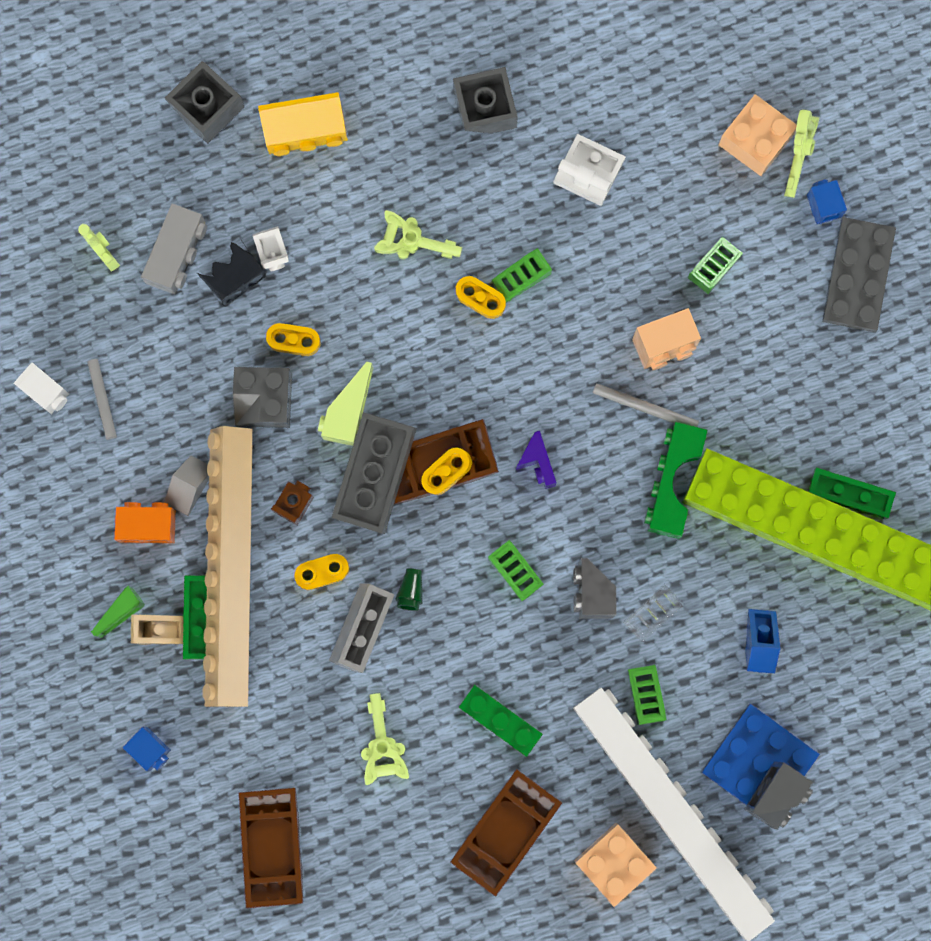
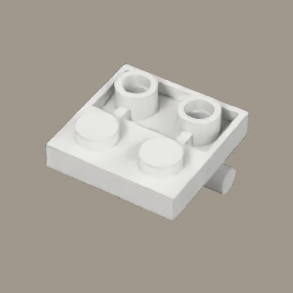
[554,134,626,206]

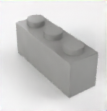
[141,204,207,295]
[329,583,394,673]

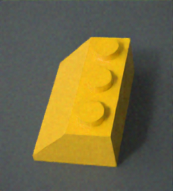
[258,92,348,156]

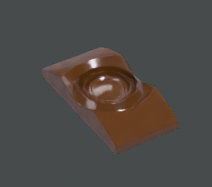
[394,419,499,504]
[450,769,562,897]
[239,788,304,908]

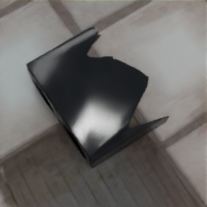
[197,240,266,307]

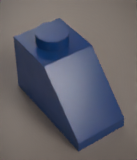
[745,609,781,674]

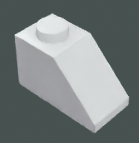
[14,363,69,414]

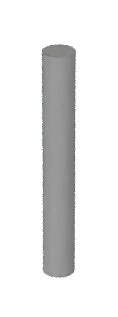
[87,359,117,440]

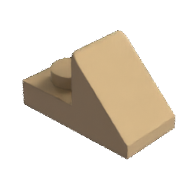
[131,615,184,645]

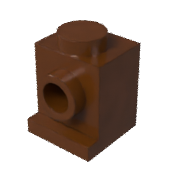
[271,480,314,526]

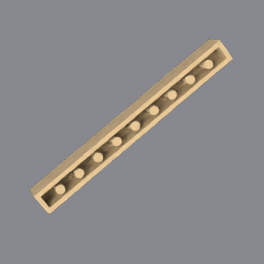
[202,426,253,707]

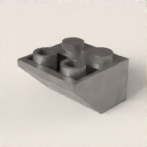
[573,558,617,619]

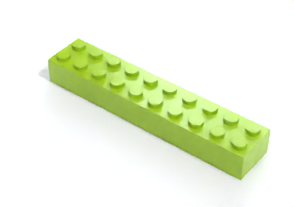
[682,448,931,611]

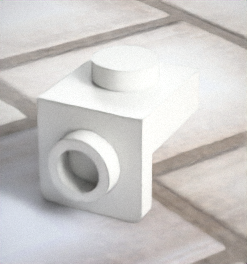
[252,227,289,271]

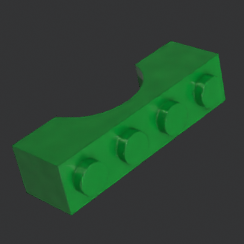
[644,422,708,539]

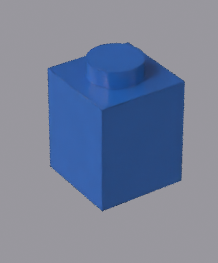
[807,179,847,225]
[122,727,171,771]

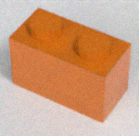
[114,502,176,543]

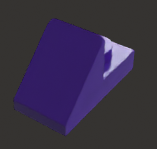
[516,431,557,489]

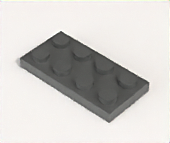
[822,217,896,333]
[331,412,417,534]

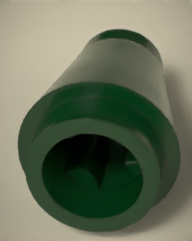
[395,568,423,611]

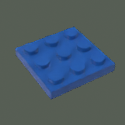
[701,704,820,805]

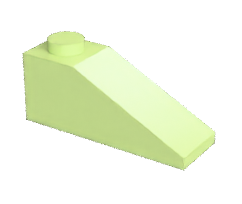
[318,362,373,446]

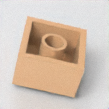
[719,94,797,176]
[632,308,701,370]
[574,823,656,907]

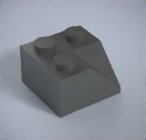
[165,60,245,144]
[453,67,518,134]
[233,367,292,428]
[744,762,813,830]

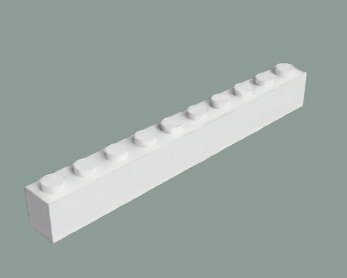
[573,688,775,941]

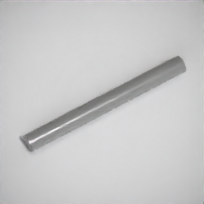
[593,383,699,427]

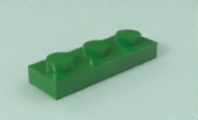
[808,467,896,519]
[183,575,207,660]
[458,685,543,757]

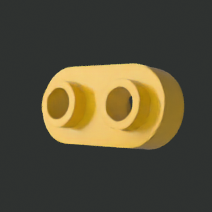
[456,276,506,319]
[266,323,321,356]
[422,448,472,495]
[294,554,349,590]

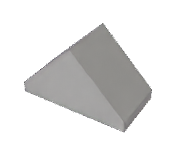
[164,456,209,516]

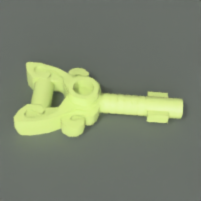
[784,110,820,198]
[374,210,462,260]
[78,224,120,272]
[361,693,409,785]

